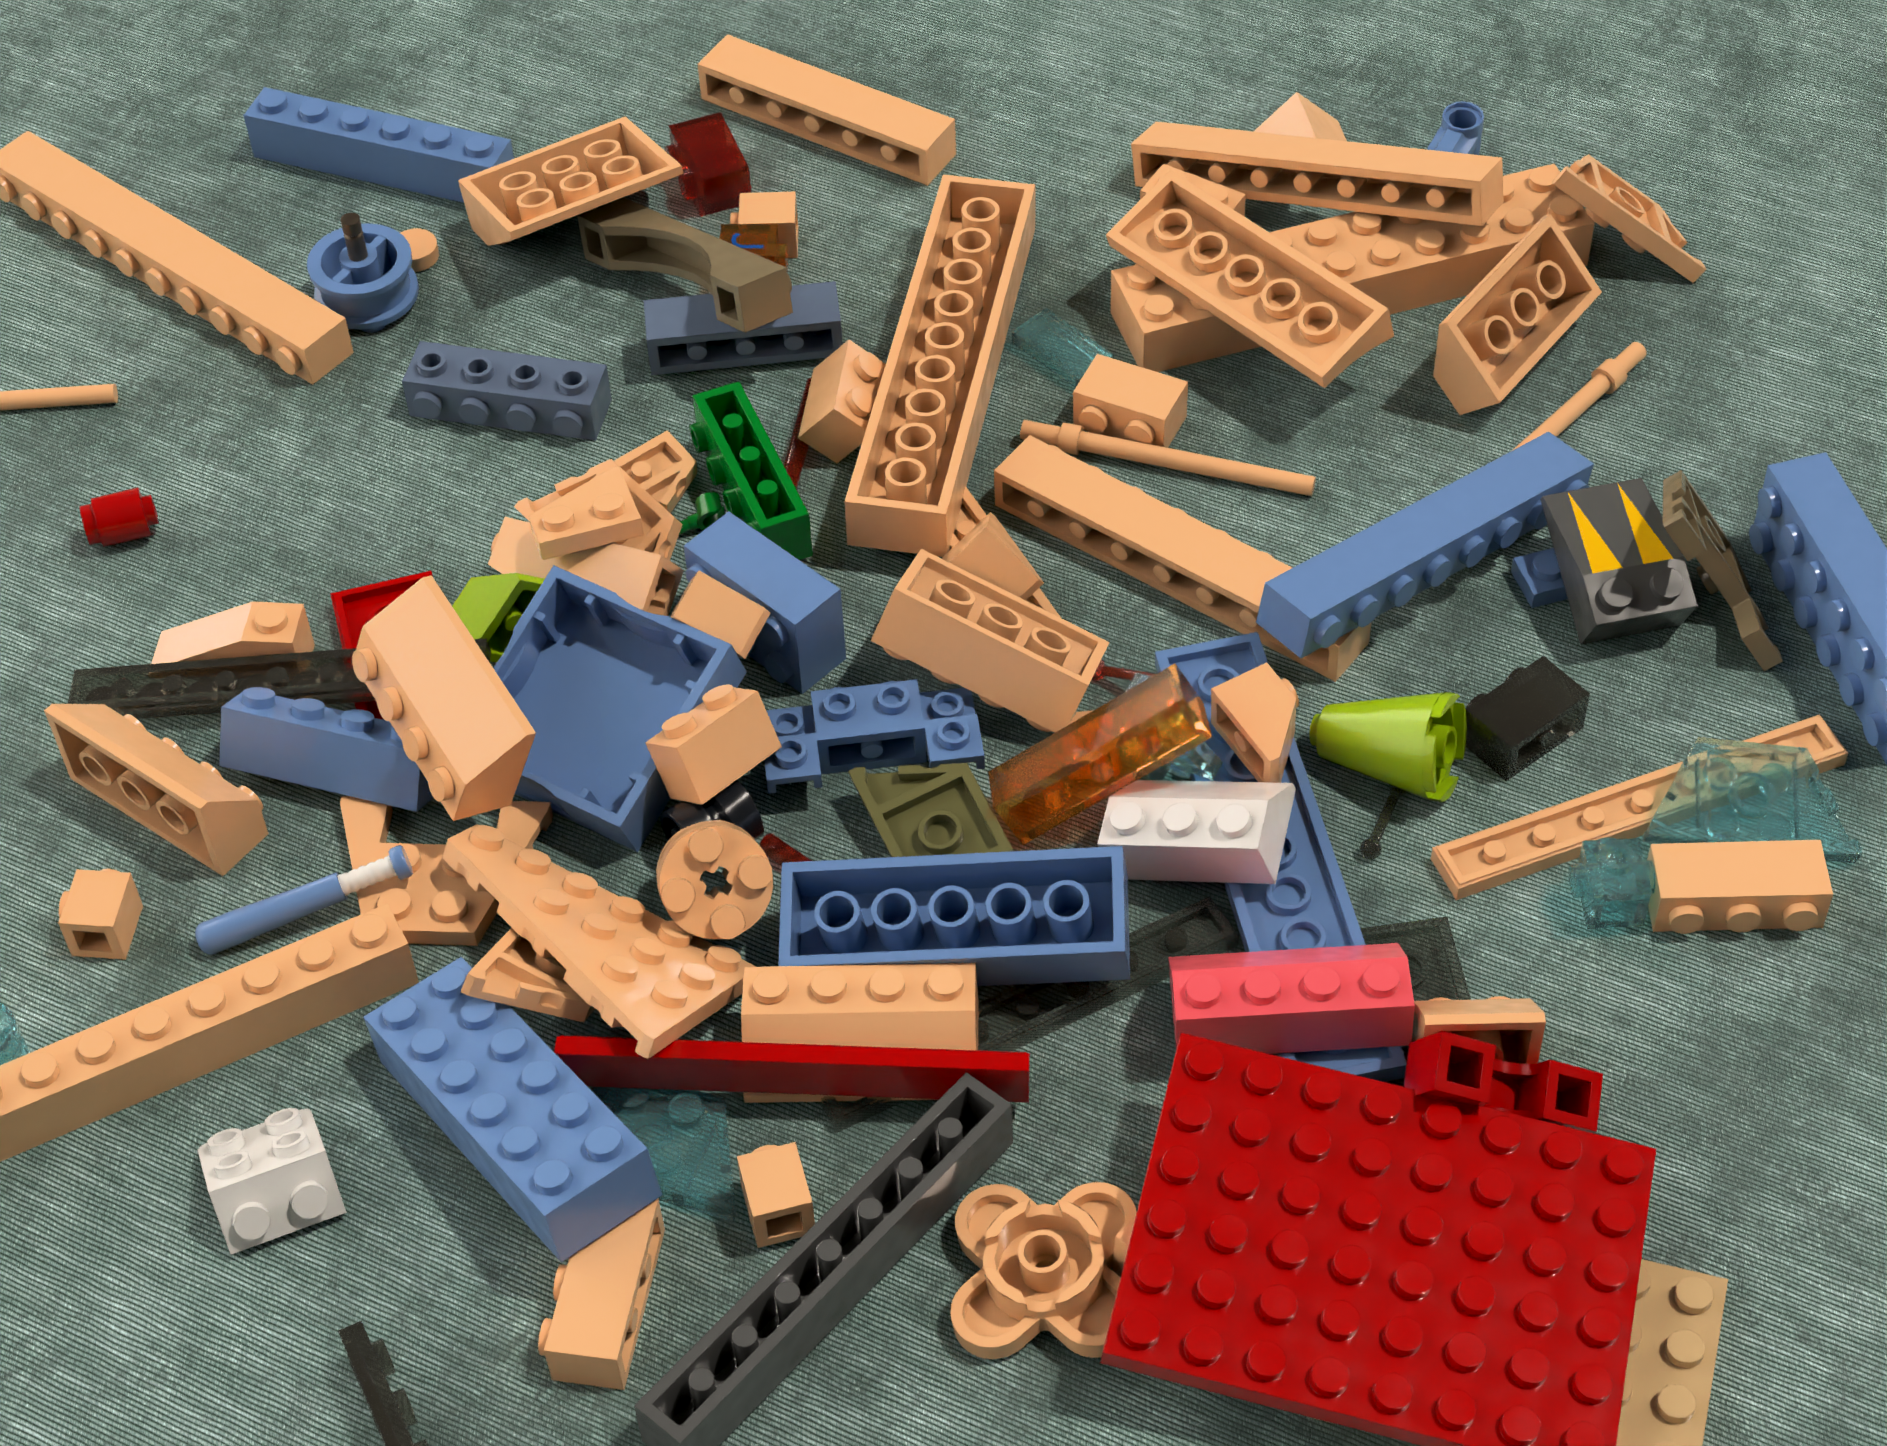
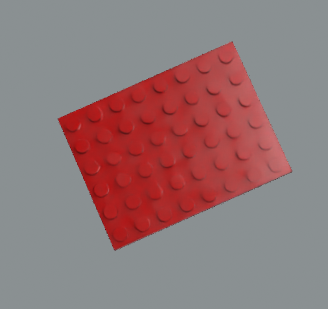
[1100,1032,1656,1446]

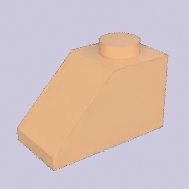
[1211,662,1299,783]

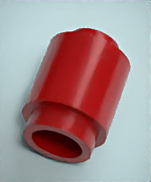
[79,487,159,547]

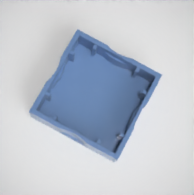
[493,565,747,852]

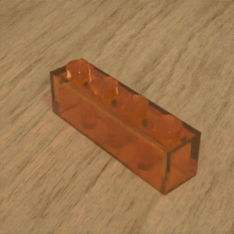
[988,664,1212,845]

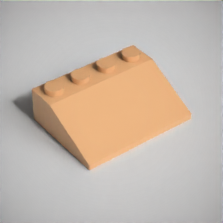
[458,116,683,246]

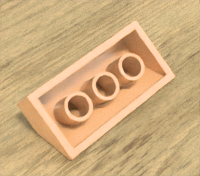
[1433,213,1602,415]
[871,549,1110,737]
[352,576,536,821]
[44,704,269,876]
[741,963,979,1103]

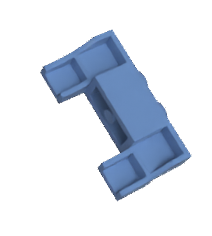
[764,679,985,794]

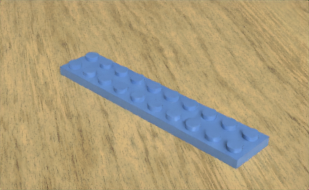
[1155,632,1407,1082]

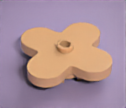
[950,1182,1137,1359]

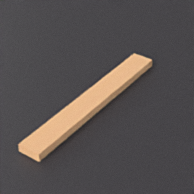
[1431,714,1848,900]

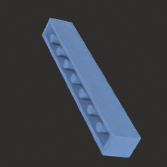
[1256,431,1594,659]

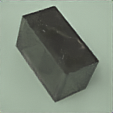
[1465,656,1590,781]

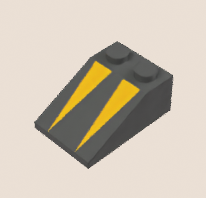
[1540,478,1698,645]

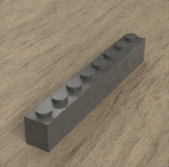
[634,1073,1013,1446]

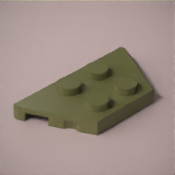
[848,763,1014,857]

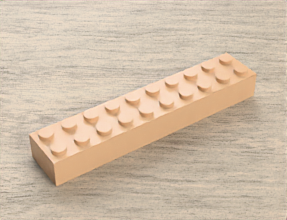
[1111,163,1595,372]
[844,174,1036,557]

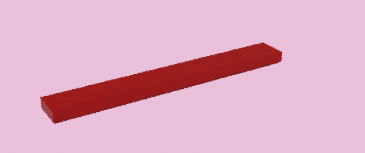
[554,1035,1030,1103]

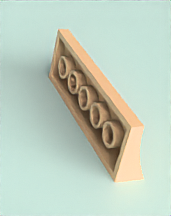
[1106,169,1394,388]

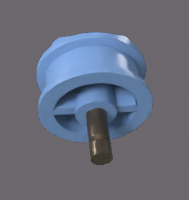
[307,213,419,333]

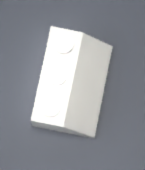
[1097,780,1296,884]

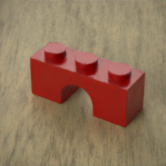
[1404,1031,1603,1133]

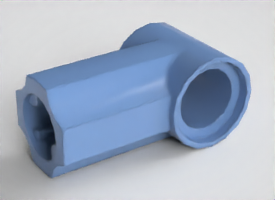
[1426,101,1484,155]

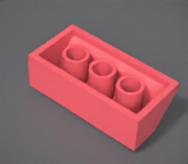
[1168,943,1415,1054]

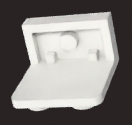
[198,1108,347,1255]

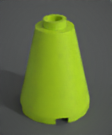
[1309,692,1467,802]

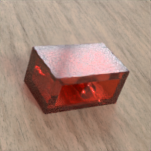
[665,112,752,217]

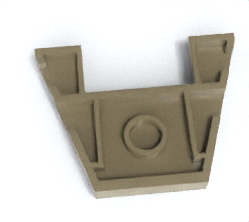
[1663,470,1783,671]

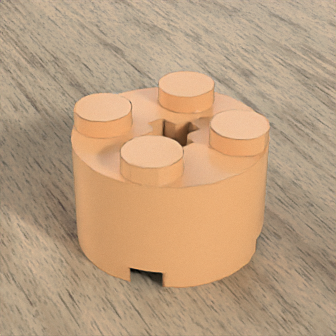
[656,820,773,939]

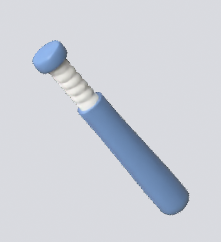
[195,845,413,955]

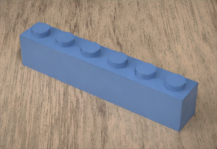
[244,87,514,203]

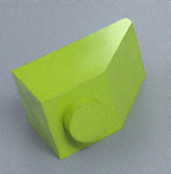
[452,573,544,663]

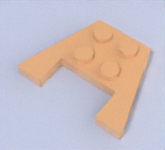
[340,796,553,946]

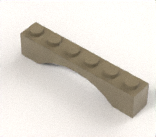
[577,198,793,333]

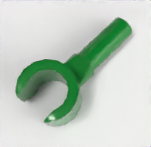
[679,492,725,535]

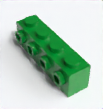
[689,381,813,560]

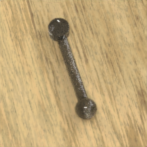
[1360,784,1408,860]

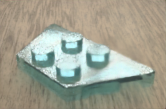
[1643,737,1862,863]
[590,1087,737,1222]

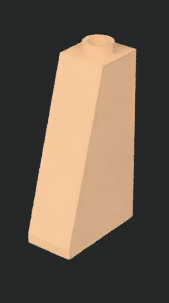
[488,517,684,616]

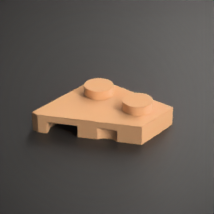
[528,466,644,560]

